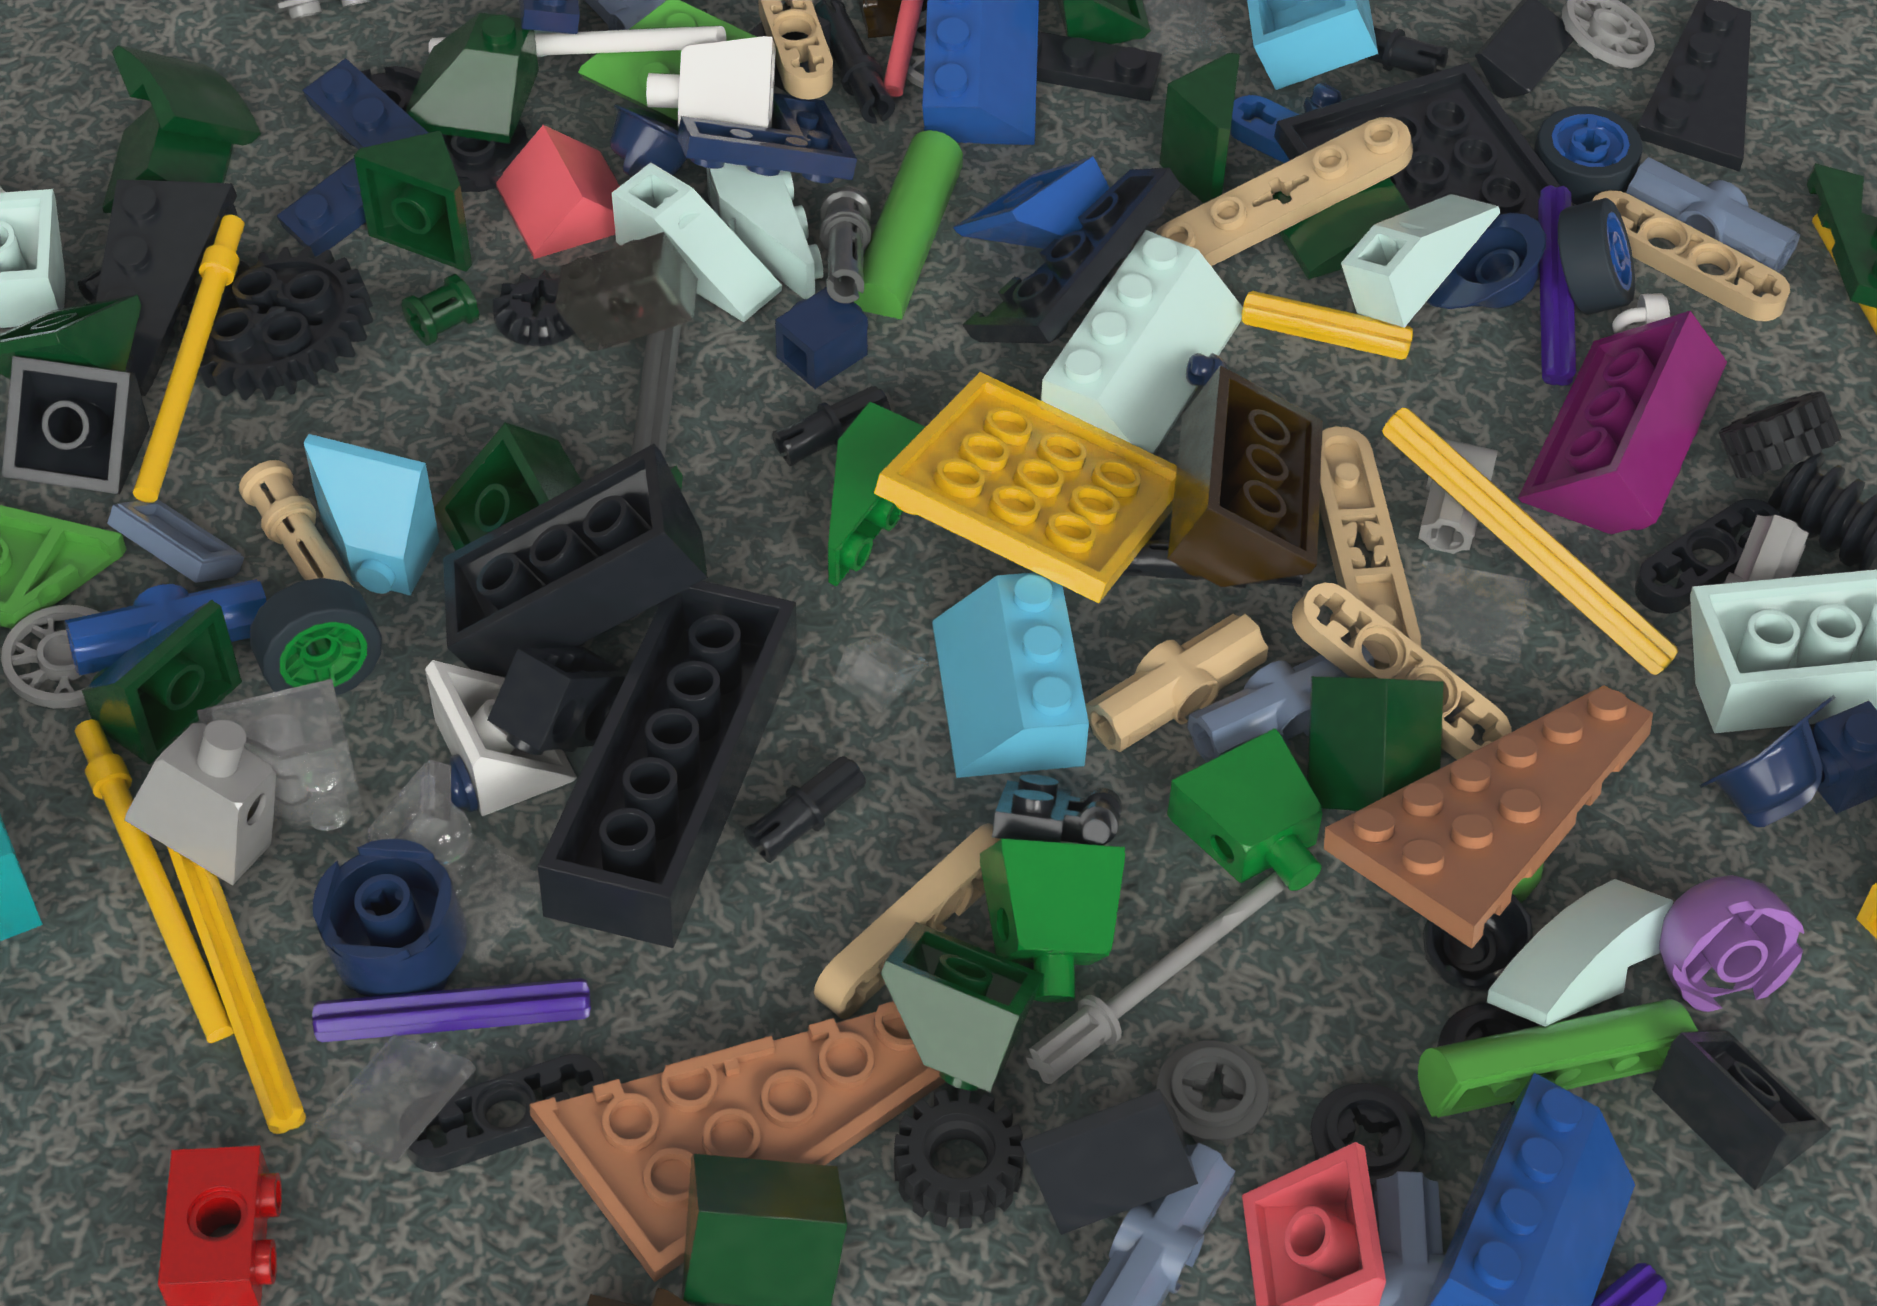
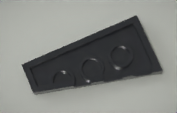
[1636,0,1751,172]
[963,168,1181,344]

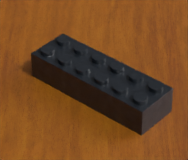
[537,581,797,948]

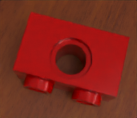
[158,1145,282,1306]

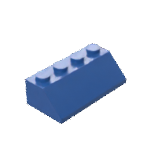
[922,0,1039,145]
[1424,1073,1635,1306]

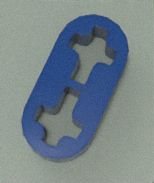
[1230,95,1299,163]

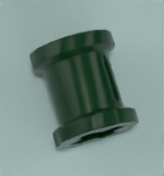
[401,274,480,346]

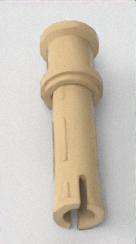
[239,460,354,588]

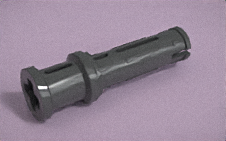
[820,187,871,303]

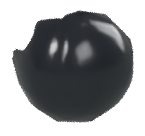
[1423,894,1533,991]

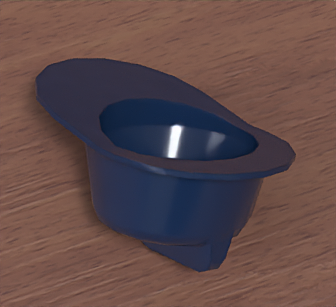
[610,104,688,177]
[1426,213,1546,309]
[1699,695,1836,827]

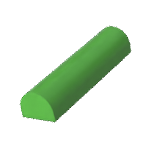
[854,130,963,320]
[1418,999,1698,1118]

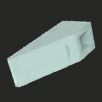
[612,163,782,322]
[706,163,823,299]
[1341,194,1500,328]

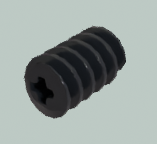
[1768,452,1877,571]

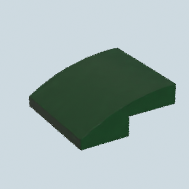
[112,45,261,146]
[1273,178,1411,280]

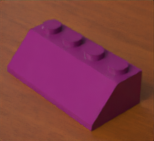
[1518,311,1727,534]

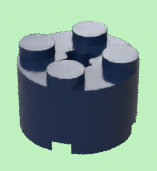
[313,839,467,997]

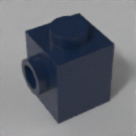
[775,287,868,389]
[1812,701,1877,814]

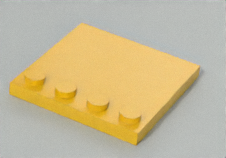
[874,372,1177,603]

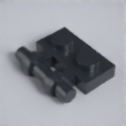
[992,774,1122,845]

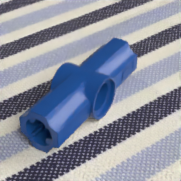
[65,579,267,676]

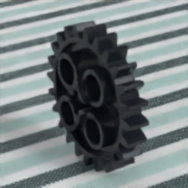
[180,246,373,400]

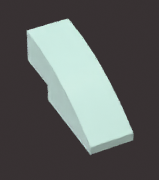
[1487,879,1673,1027]

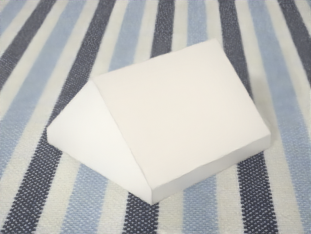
[425,660,577,816]

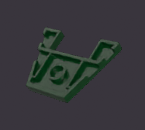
[1807,163,1877,308]

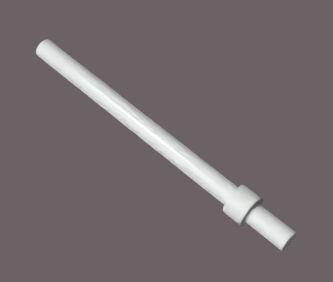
[429,26,726,56]

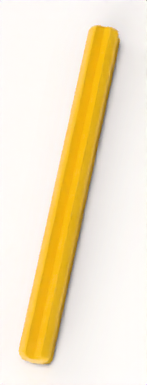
[1382,407,1679,676]
[167,846,306,1134]

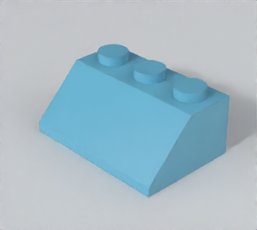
[932,572,1089,778]

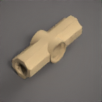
[1086,614,1269,752]

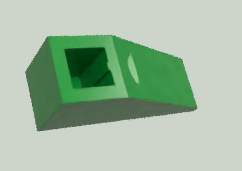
[828,402,925,586]

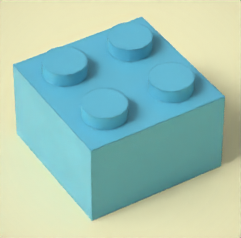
[1247,0,1378,90]

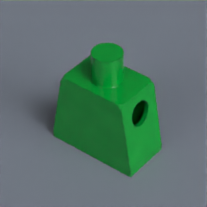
[1167,728,1323,891]
[980,839,1125,1003]

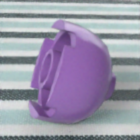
[1659,875,1804,1012]

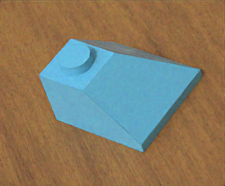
[304,434,440,596]

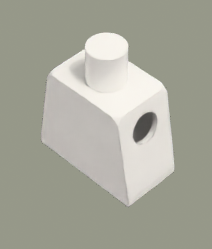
[646,36,776,128]

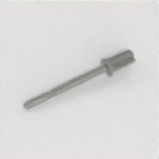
[1026,872,1284,1084]

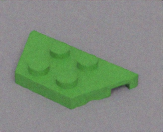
[578,0,756,124]
[0,505,127,629]

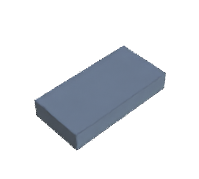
[107,499,244,583]

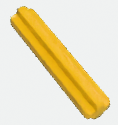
[1242,291,1413,360]

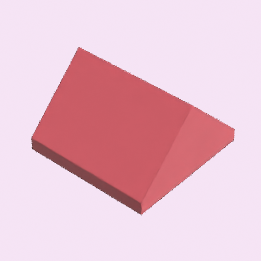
[496,125,620,259]
[1242,1142,1386,1306]

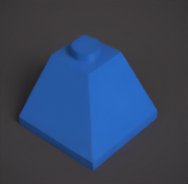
[953,156,1110,249]

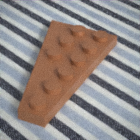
[1324,685,1653,949]
[530,1001,945,1282]

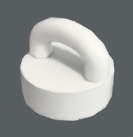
[1612,293,1670,334]

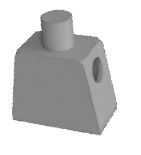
[125,720,276,886]

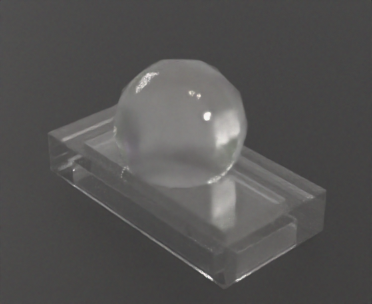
[367,759,472,866]

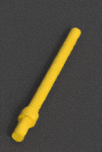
[133,215,245,503]
[75,719,234,1044]

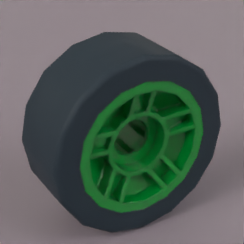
[250,578,382,703]

